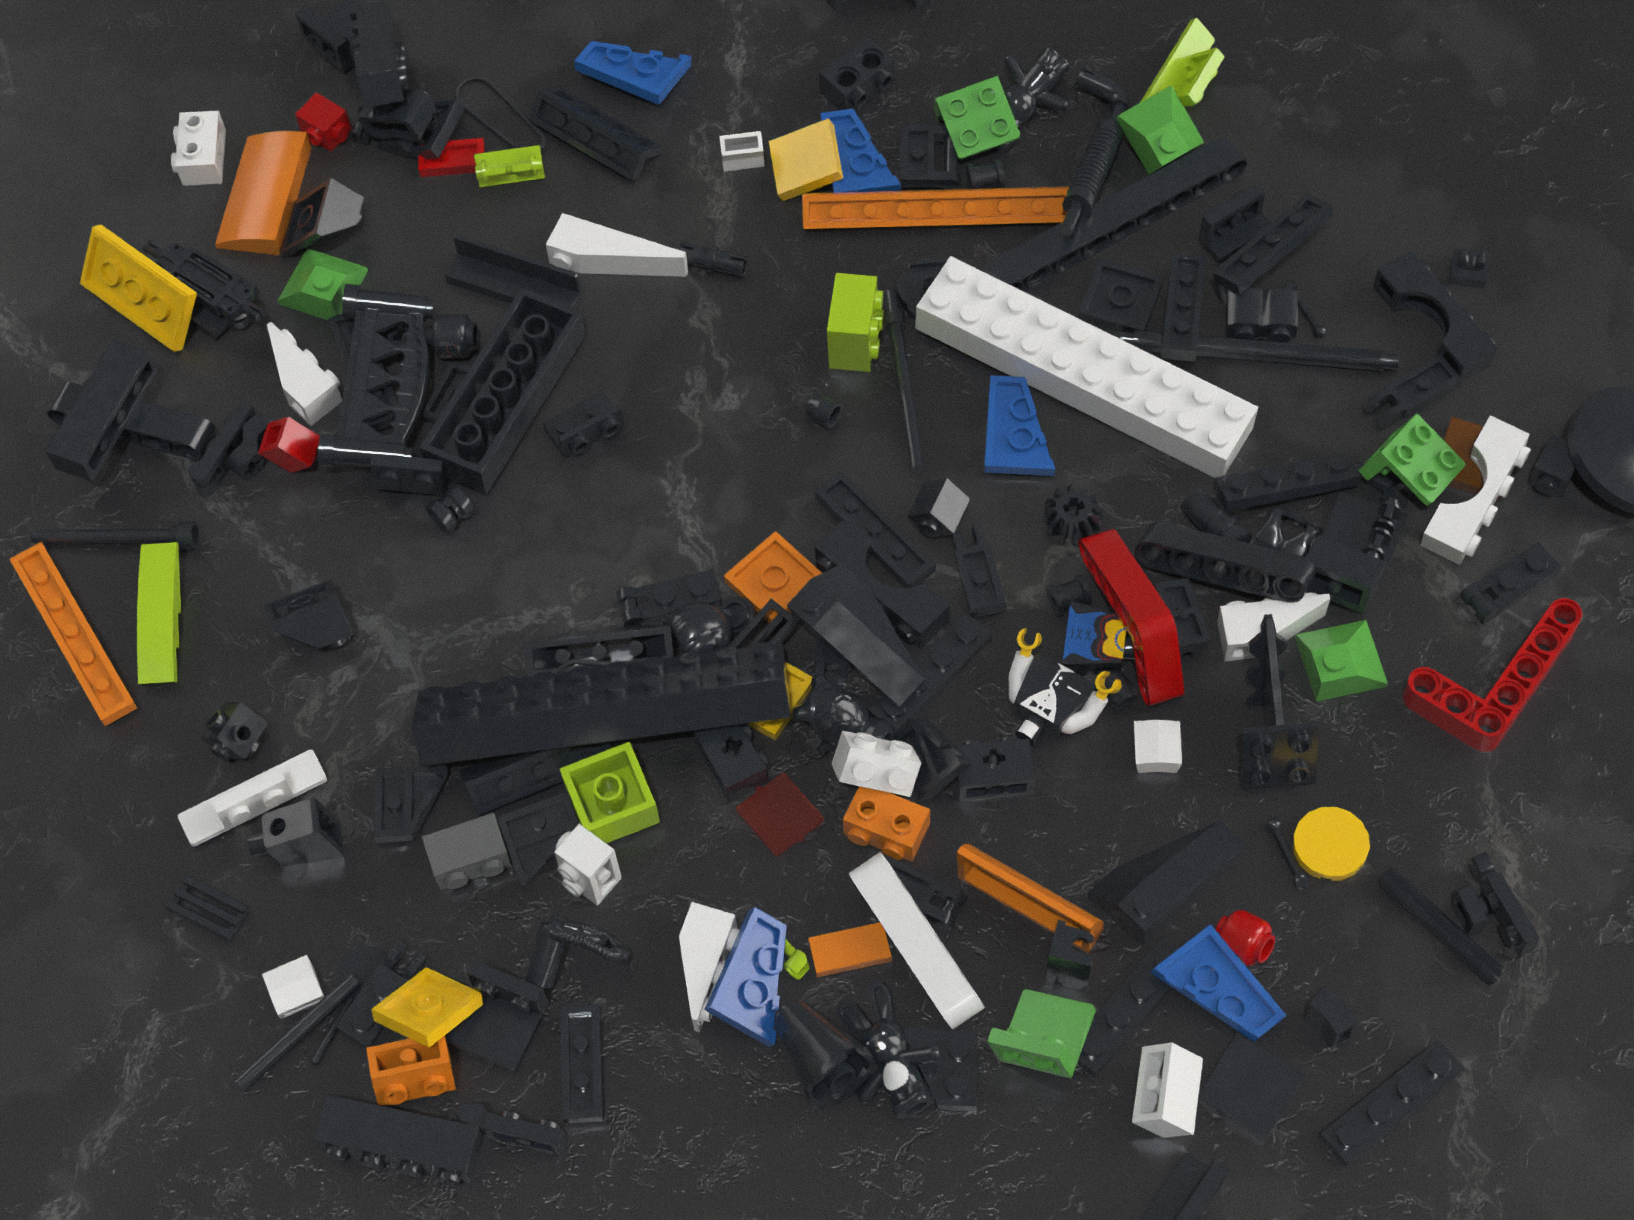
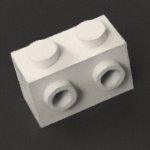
[171,111,226,186]
[832,731,921,797]
[554,824,622,906]
[1132,1043,1203,1138]

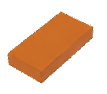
[808,922,892,978]

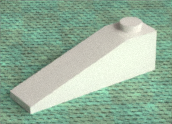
[546,213,688,277]

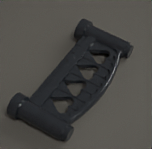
[318,284,435,468]

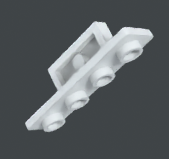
[178,750,327,847]

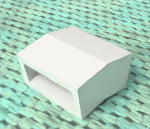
[720,131,765,171]
[1134,720,1182,773]
[262,955,325,1019]

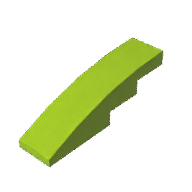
[137,542,181,685]

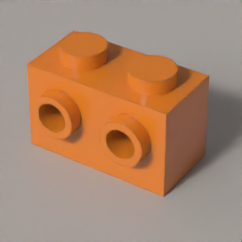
[843,786,930,862]
[366,1036,456,1106]

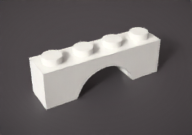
[1421,415,1531,565]

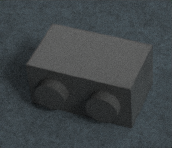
[422,813,512,890]

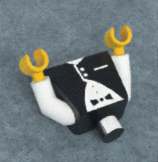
[1008,628,1122,745]

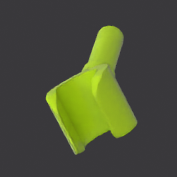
[783,938,810,980]

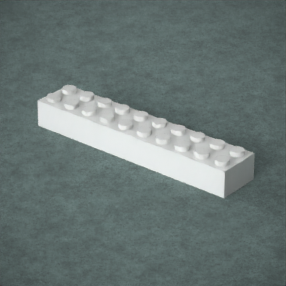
[915,256,1258,478]

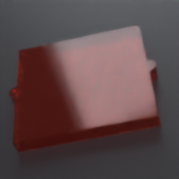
[736,772,825,857]

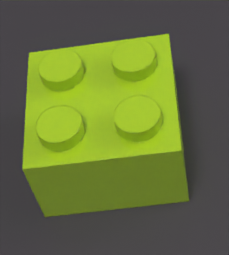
[827,273,884,372]
[560,742,660,844]

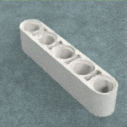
[849,852,985,1029]

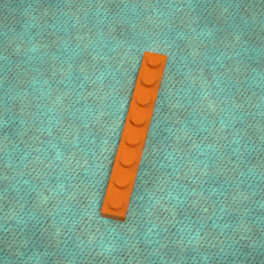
[802,187,1069,229]

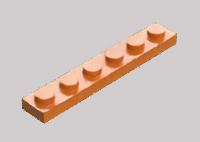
[10,542,137,726]

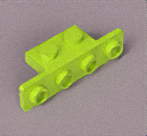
[1140,18,1224,107]

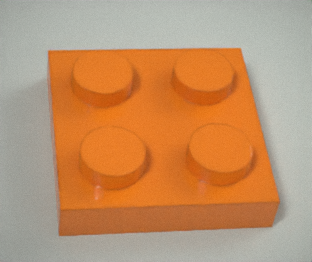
[723,531,822,623]

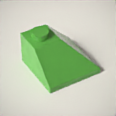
[1116,85,1204,175]
[277,248,368,321]
[1295,620,1388,702]

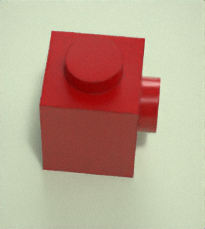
[295,92,351,152]
[258,417,320,473]

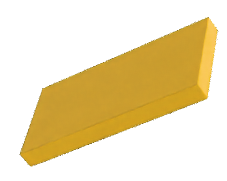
[80,224,197,352]

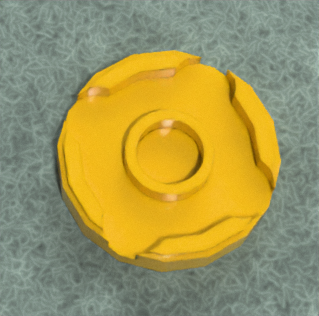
[1293,807,1370,881]

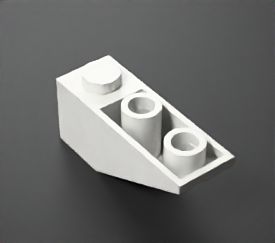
[267,322,342,426]
[1217,593,1330,661]
[679,902,739,1032]

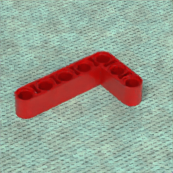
[1079,529,1184,707]
[1403,598,1582,752]

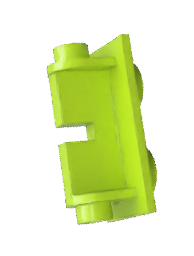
[474,145,545,187]

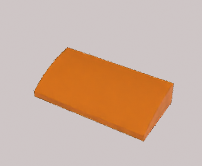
[215,131,312,255]
[957,844,1104,954]

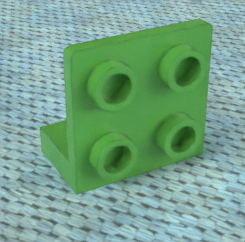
[933,76,1020,160]
[1358,414,1466,506]
[987,989,1096,1078]

